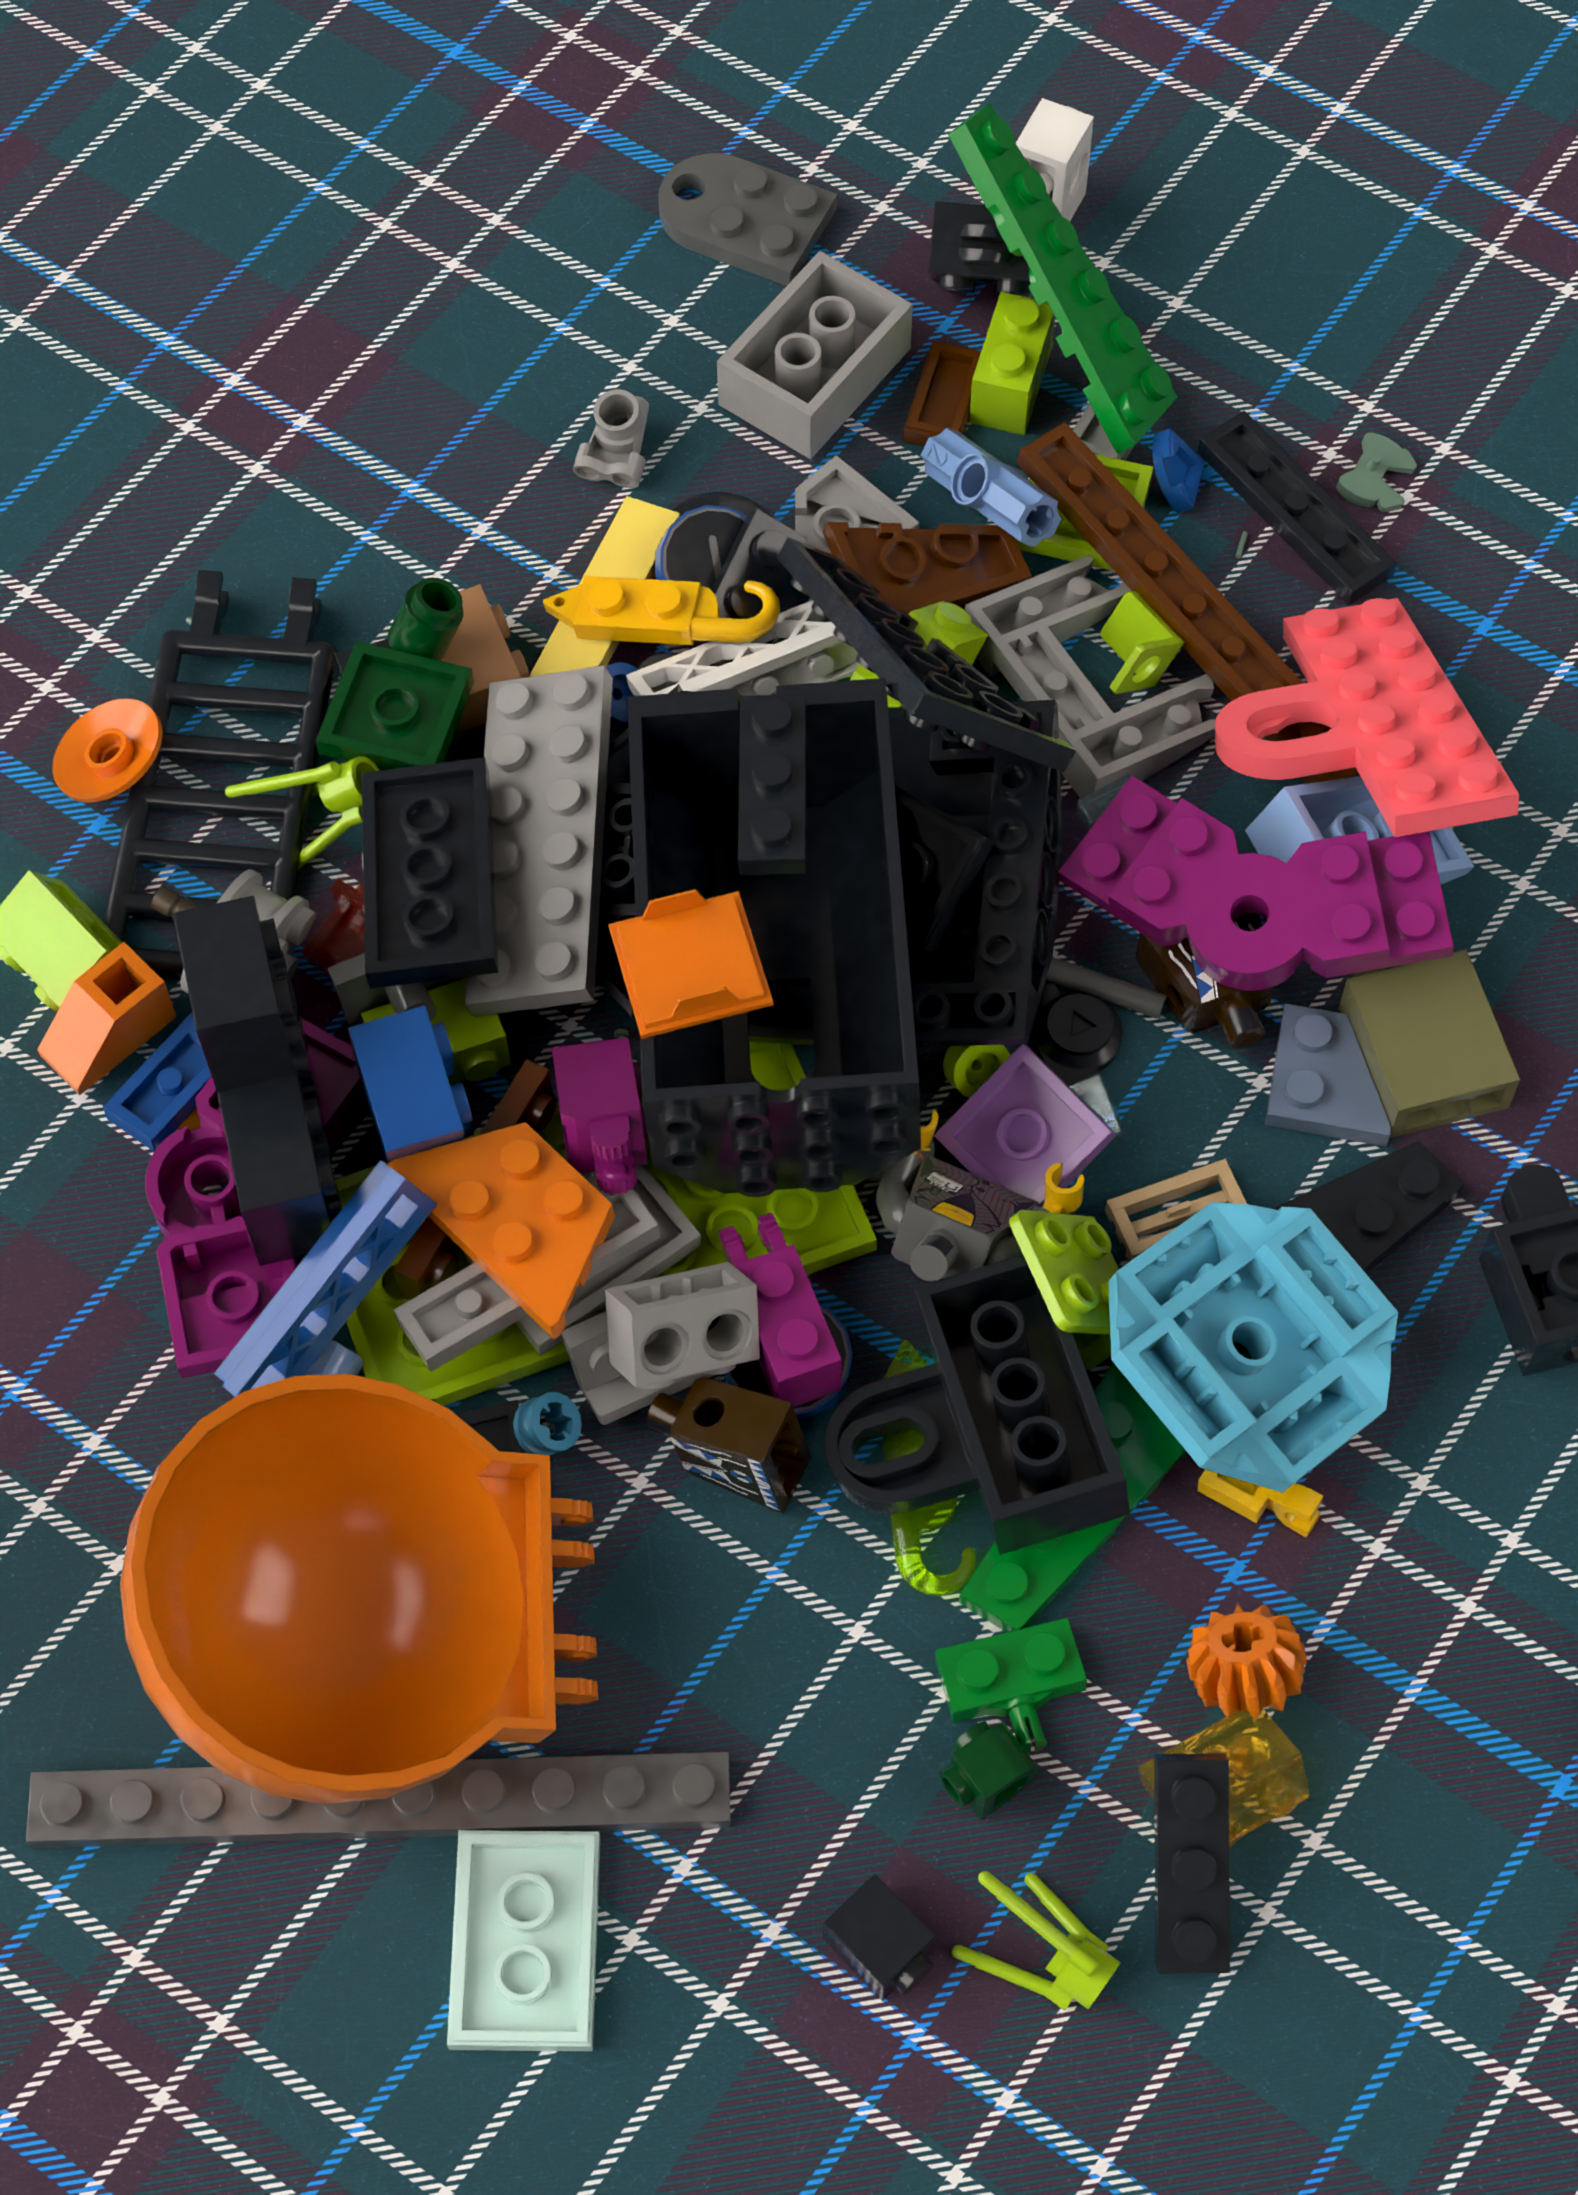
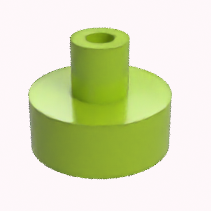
[943,1045,1010,1098]

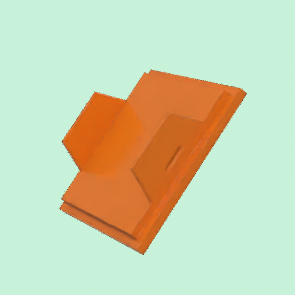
[608,889,774,1039]

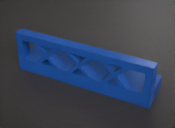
[214,1160,437,1397]

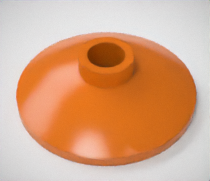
[52,698,162,803]

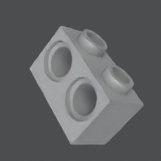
[605,1262,760,1389]

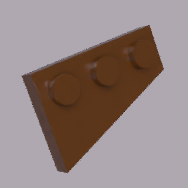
[823,522,1032,614]

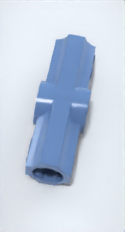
[920,428,1062,547]

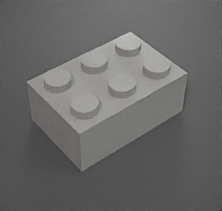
[717,251,913,460]

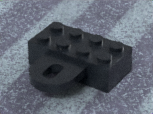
[824,1254,1130,1555]

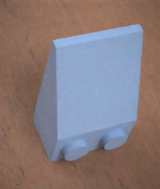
[1245,776,1474,884]

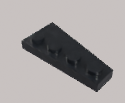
[1273,1140,1464,1274]

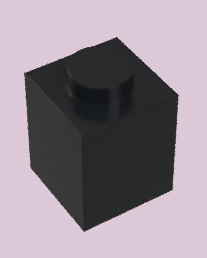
[823,1874,935,2001]

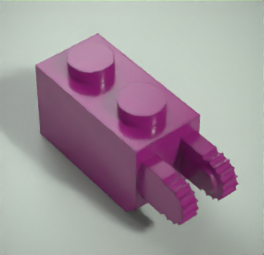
[552,1037,648,1195]
[718,1213,842,1407]

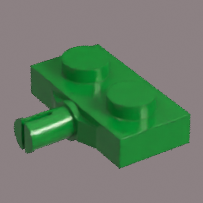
[935,1618,1087,1754]

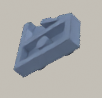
[1265,1004,1391,1147]

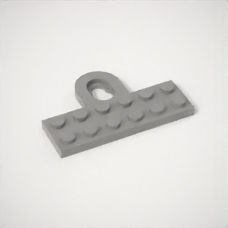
[362,665,613,1016]

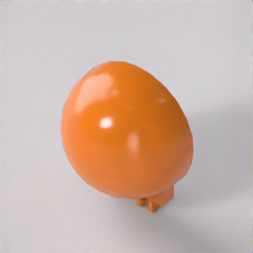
[120,1374,598,1805]

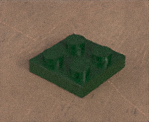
[316,641,474,770]

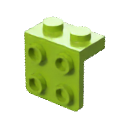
[1009,1210,1119,1370]

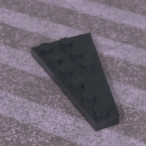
[777,537,1076,772]

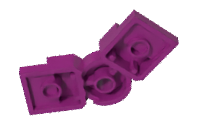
[1058,775,1454,991]
[145,1018,363,1379]

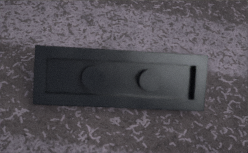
[738,694,807,875]
[1154,1753,1230,1974]

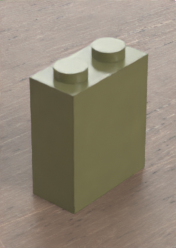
[1338,949,1520,1139]

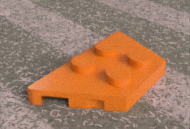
[387,1122,615,1340]

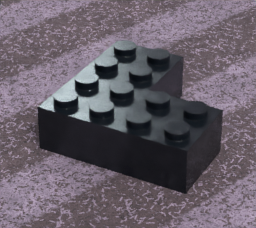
[173,895,342,1266]

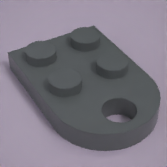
[658,153,838,286]

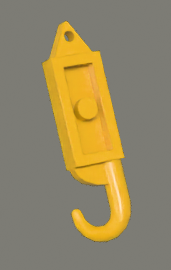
[543,576,780,645]

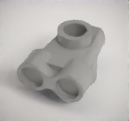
[573,389,649,488]

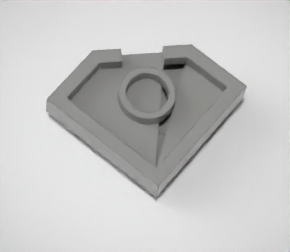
[795,455,920,554]

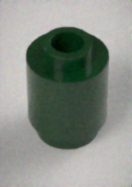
[388,577,464,661]

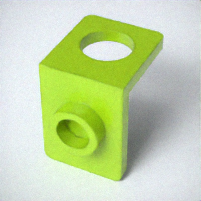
[1100,591,1184,694]

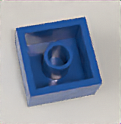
[348,1005,474,1165]

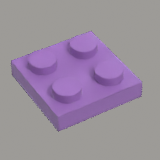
[934,1044,1117,1207]

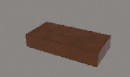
[903,341,981,446]

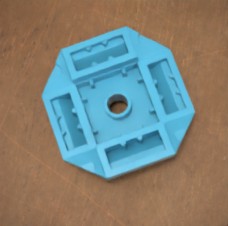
[1108,1202,1398,1493]

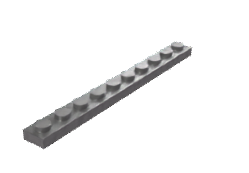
[26,1752,731,1848]

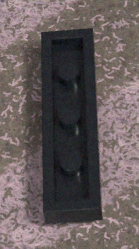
[1197,411,1397,606]

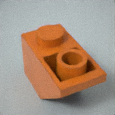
[37,942,177,1096]

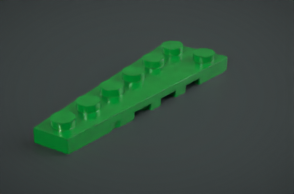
[948,103,1178,454]
[959,1341,1252,1633]

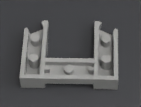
[965,555,1216,808]

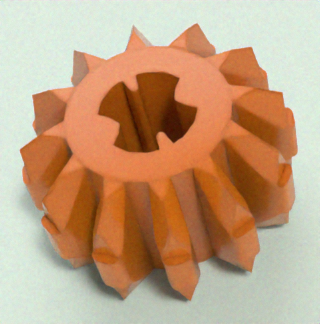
[1186,1602,1307,1721]

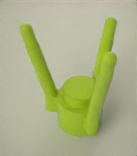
[225,756,380,870]
[952,1871,1121,2011]

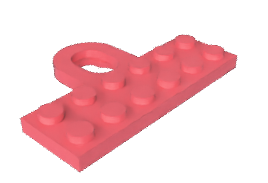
[1215,598,1519,837]

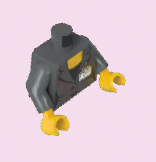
[876,1110,1084,1282]

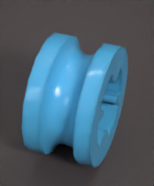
[513,1392,582,1455]

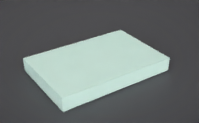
[447,1830,600,2051]

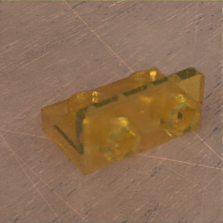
[1138,1709,1310,1848]

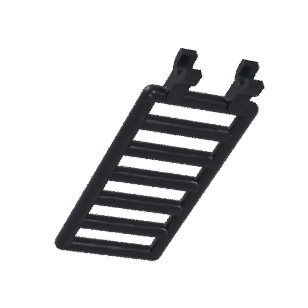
[103,570,337,976]

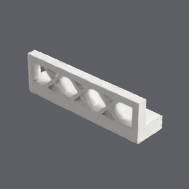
[626,600,860,696]

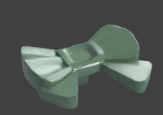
[1336,432,1417,512]

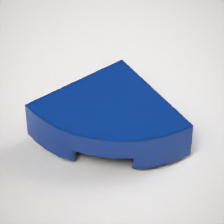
[1153,428,1204,513]

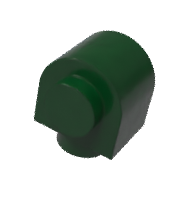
[939,1721,1040,1820]

